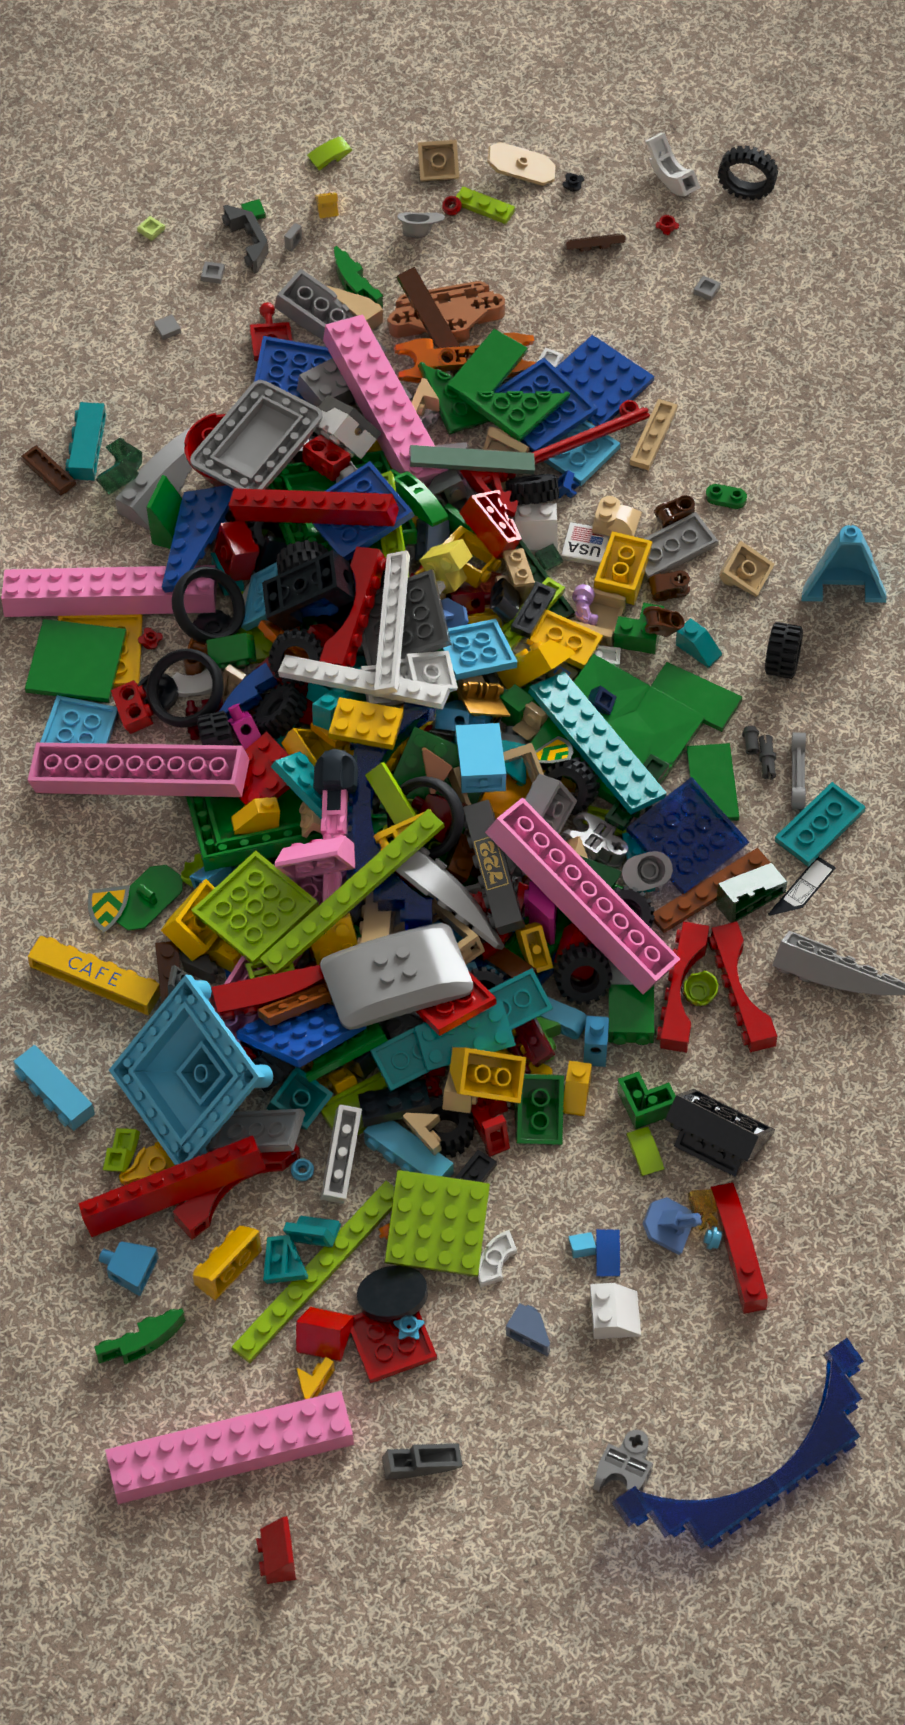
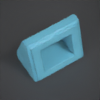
[568,1232,596,1258]

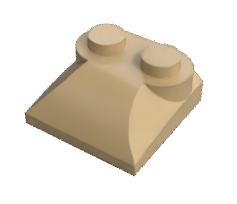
[418,140,459,181]
[592,496,642,536]
[720,541,775,597]

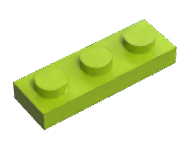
[456,186,515,224]

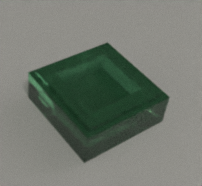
[534,544,564,572]

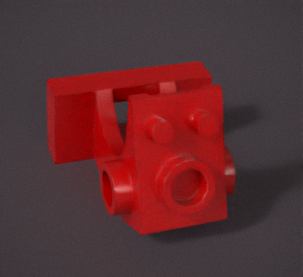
[471,1097,510,1157]

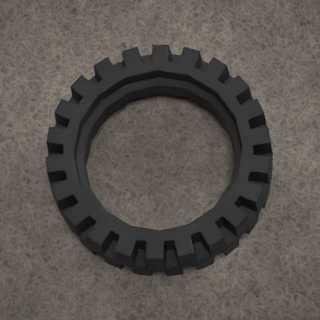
[718,145,778,200]

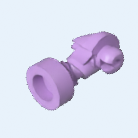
[572,584,598,626]

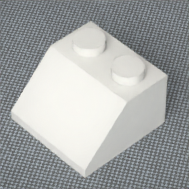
[515,503,558,552]
[590,1283,641,1339]

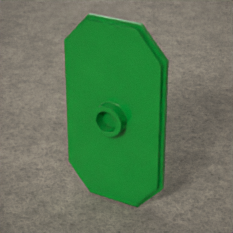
[116,865,183,931]

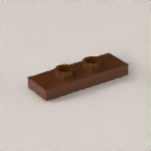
[564,233,626,251]
[21,445,76,496]

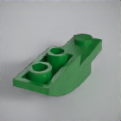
[334,246,383,309]
[388,469,448,527]
[94,1308,186,1364]

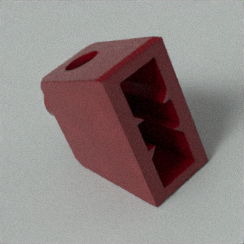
[446,586,491,615]
[411,794,468,843]

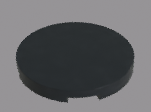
[357,1265,428,1322]

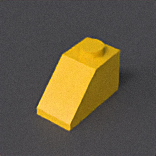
[231,797,280,835]
[515,922,553,973]
[563,1061,592,1116]

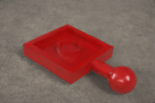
[250,302,293,361]

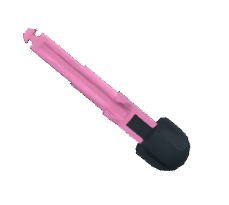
[314,749,358,903]

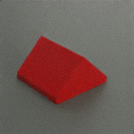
[296,1307,355,1362]

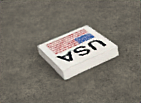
[561,522,610,566]

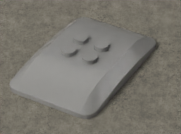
[190,380,323,489]
[320,923,473,1030]

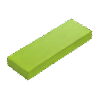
[365,762,417,825]

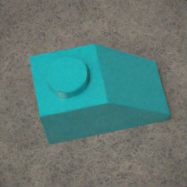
[676,618,722,668]

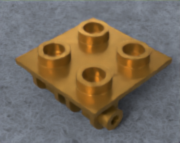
[456,681,510,718]

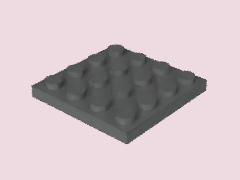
[353,569,452,666]

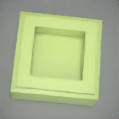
[137,216,165,241]

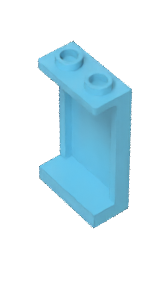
[455,723,506,793]

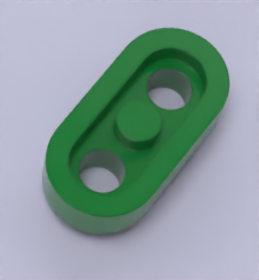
[706,484,747,509]

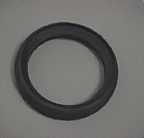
[172,567,245,644]
[147,649,224,728]
[387,776,464,859]

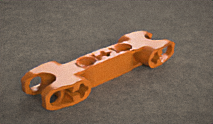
[394,332,536,384]

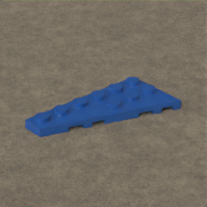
[162,485,234,593]

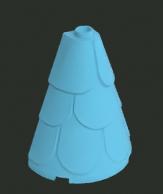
[801,525,887,603]

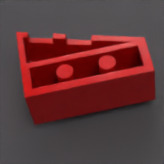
[459,490,522,559]

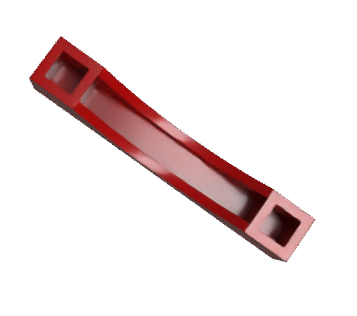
[319,546,387,668]
[656,921,710,1053]
[708,922,777,1053]
[173,1144,301,1240]

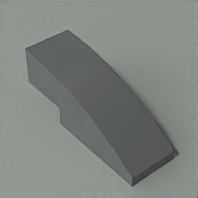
[382,1443,463,1480]

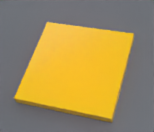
[57,614,143,688]

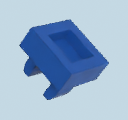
[558,470,579,498]

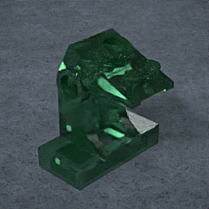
[96,438,142,494]

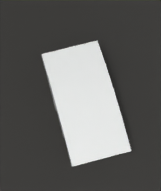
[360,651,458,706]

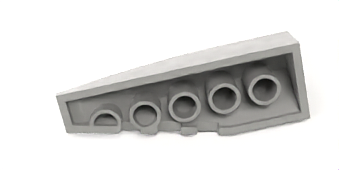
[274,269,387,353]
[115,428,192,530]
[505,774,577,891]
[396,847,504,950]
[772,931,905,995]

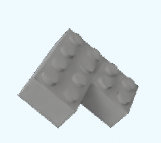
[297,358,413,407]

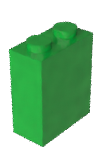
[608,984,654,1045]

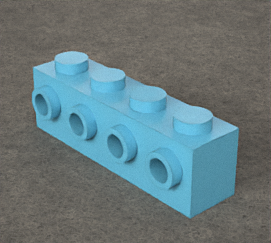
[13,1044,95,1131]
[364,1121,454,1178]

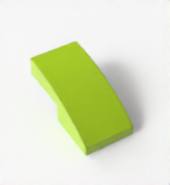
[307,136,352,171]
[626,1126,665,1176]
[103,1128,140,1172]

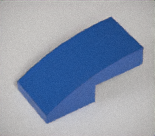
[596,1229,620,1276]

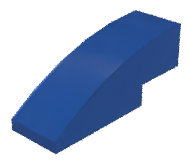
[220,663,279,720]

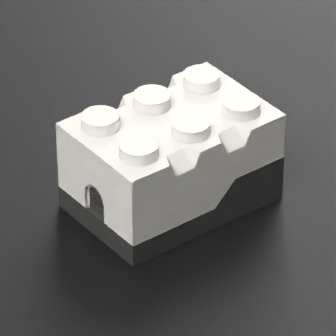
[314,395,381,459]

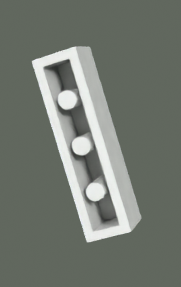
[320,1104,362,1204]

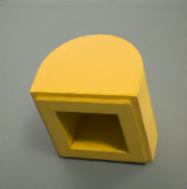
[326,1067,358,1095]

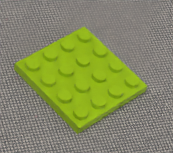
[191,851,319,966]
[384,1170,490,1277]

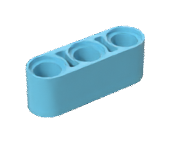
[539,997,587,1039]

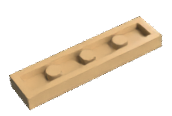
[630,399,678,471]

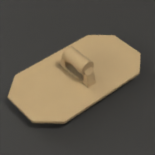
[487,142,556,186]

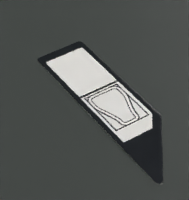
[768,857,836,916]

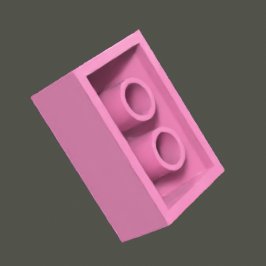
[275,835,355,880]

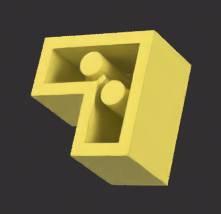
[419,539,473,594]

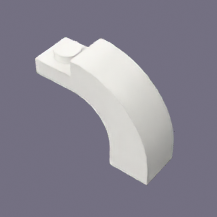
[645,133,701,196]

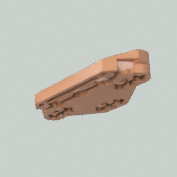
[387,281,505,343]

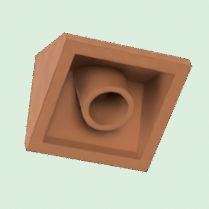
[421,748,453,794]

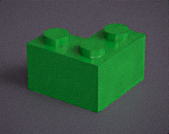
[614,603,664,654]
[206,633,257,671]
[500,683,541,726]
[617,1071,676,1129]

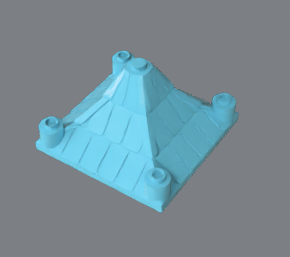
[109,975,273,1165]

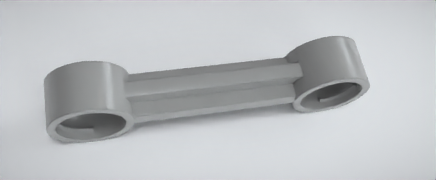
[791,732,806,810]

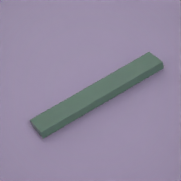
[409,445,535,475]

